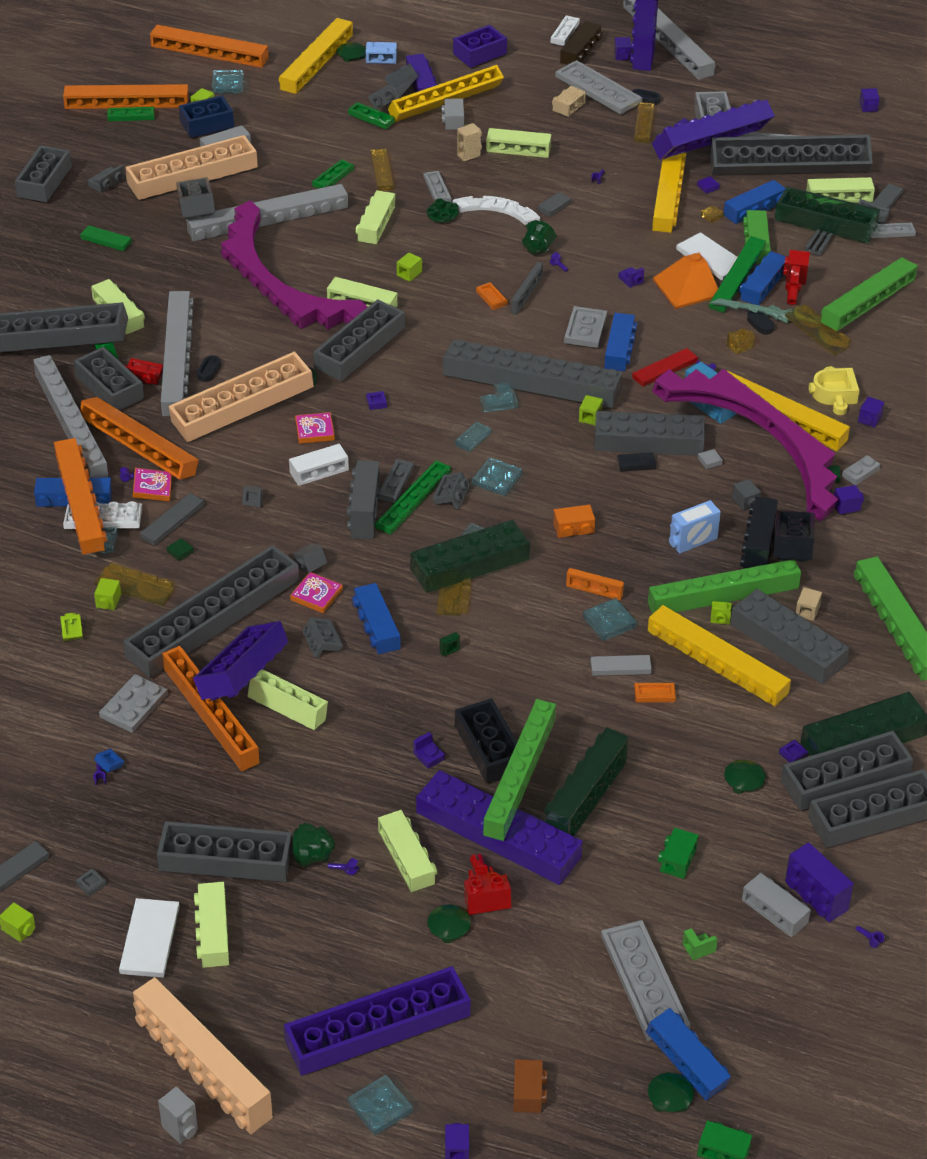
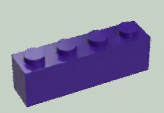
[406,53,438,93]

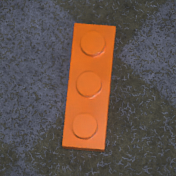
[566,568,624,601]

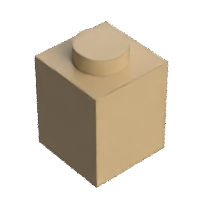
[796,587,822,621]

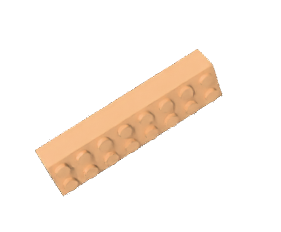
[125,135,258,200]
[168,351,314,442]
[133,977,273,1134]

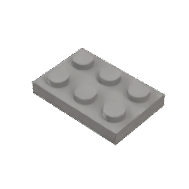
[564,306,607,348]
[99,674,168,733]

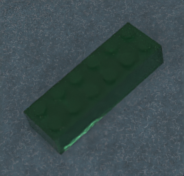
[775,186,880,243]
[410,519,530,593]
[800,691,927,756]
[544,727,629,836]

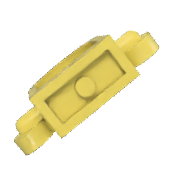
[809,366,859,415]

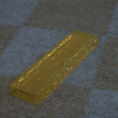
[634,102,654,143]
[371,148,394,191]

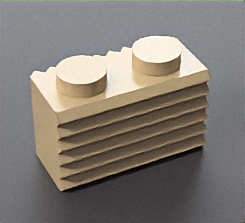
[552,85,586,117]
[457,123,482,161]

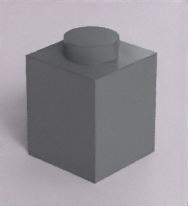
[732,479,761,511]
[293,543,327,573]

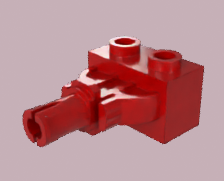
[783,250,810,305]
[464,854,511,915]

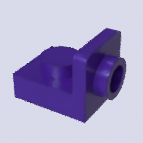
[618,267,645,288]
[414,732,445,769]

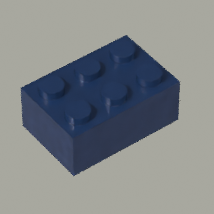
[179,95,234,138]

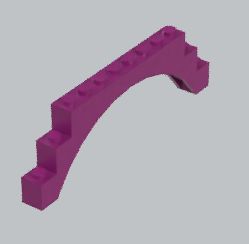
[221,200,368,330]
[652,369,838,522]

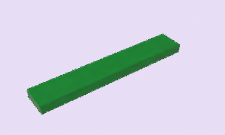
[709,236,766,313]
[375,460,451,535]

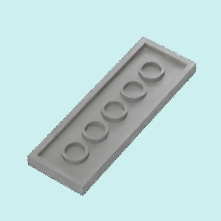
[555,60,642,115]
[601,920,690,1041]

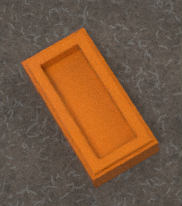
[476,282,508,310]
[634,683,676,702]

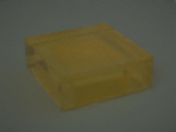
[701,205,724,223]

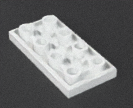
[676,232,737,281]
[63,501,142,529]
[119,898,180,978]

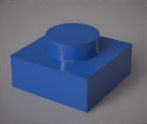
[94,748,124,773]

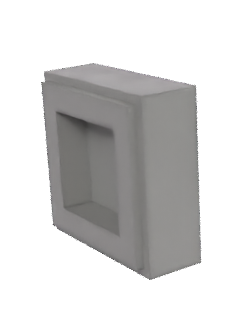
[698,449,723,469]

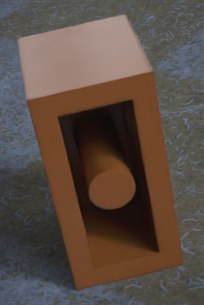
[513,1059,547,1113]

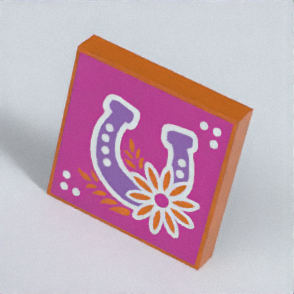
[295,412,335,444]
[132,468,172,501]
[290,572,343,613]

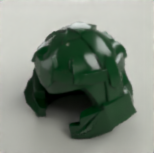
[522,220,557,254]
[293,823,335,868]

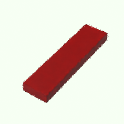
[632,348,698,387]

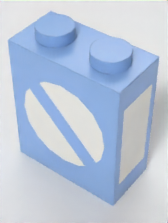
[669,500,721,554]

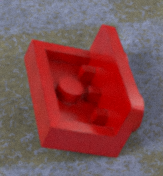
[124,358,164,385]

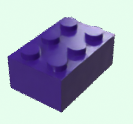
[453,25,507,68]
[785,842,854,923]

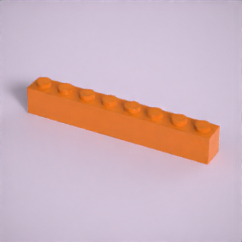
[150,25,269,68]
[63,84,189,109]
[80,397,199,480]
[54,438,107,555]
[162,646,259,772]

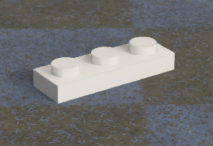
[550,16,580,46]

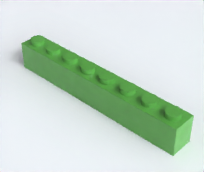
[821,257,918,331]
[854,556,927,681]
[648,559,801,614]
[483,699,556,841]

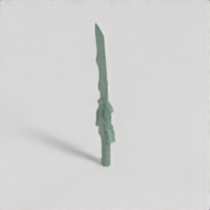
[710,298,820,326]

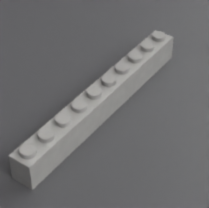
[623,0,716,80]
[186,184,348,241]
[161,291,194,416]
[33,355,109,478]

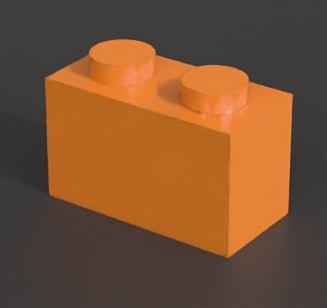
[553,504,595,538]

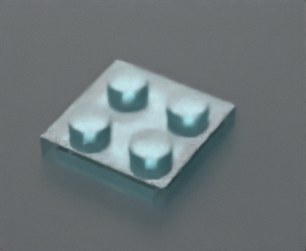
[212,70,244,93]
[472,457,522,496]
[583,598,637,641]
[348,1075,413,1136]

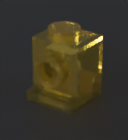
[726,328,755,355]

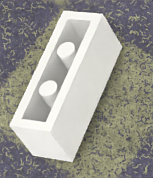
[289,444,349,486]

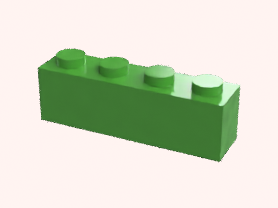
[743,210,770,263]

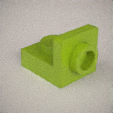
[710,601,732,625]
[60,613,83,641]

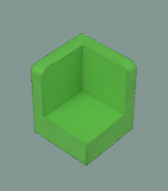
[682,928,718,960]

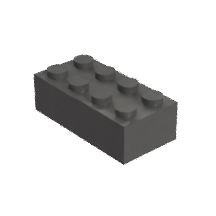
[15,145,72,202]
[176,177,215,219]
[74,347,144,410]
[347,460,380,539]

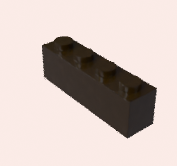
[560,21,603,65]

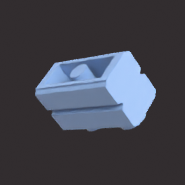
[366,42,397,64]

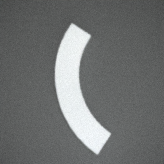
[453,196,540,225]

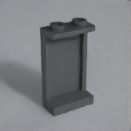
[368,63,418,110]

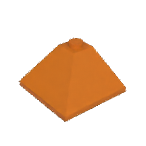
[653,253,718,309]

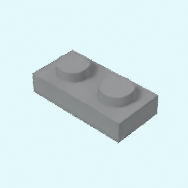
[842,455,881,485]

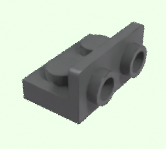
[87,165,124,193]
[433,472,469,509]
[303,617,343,658]

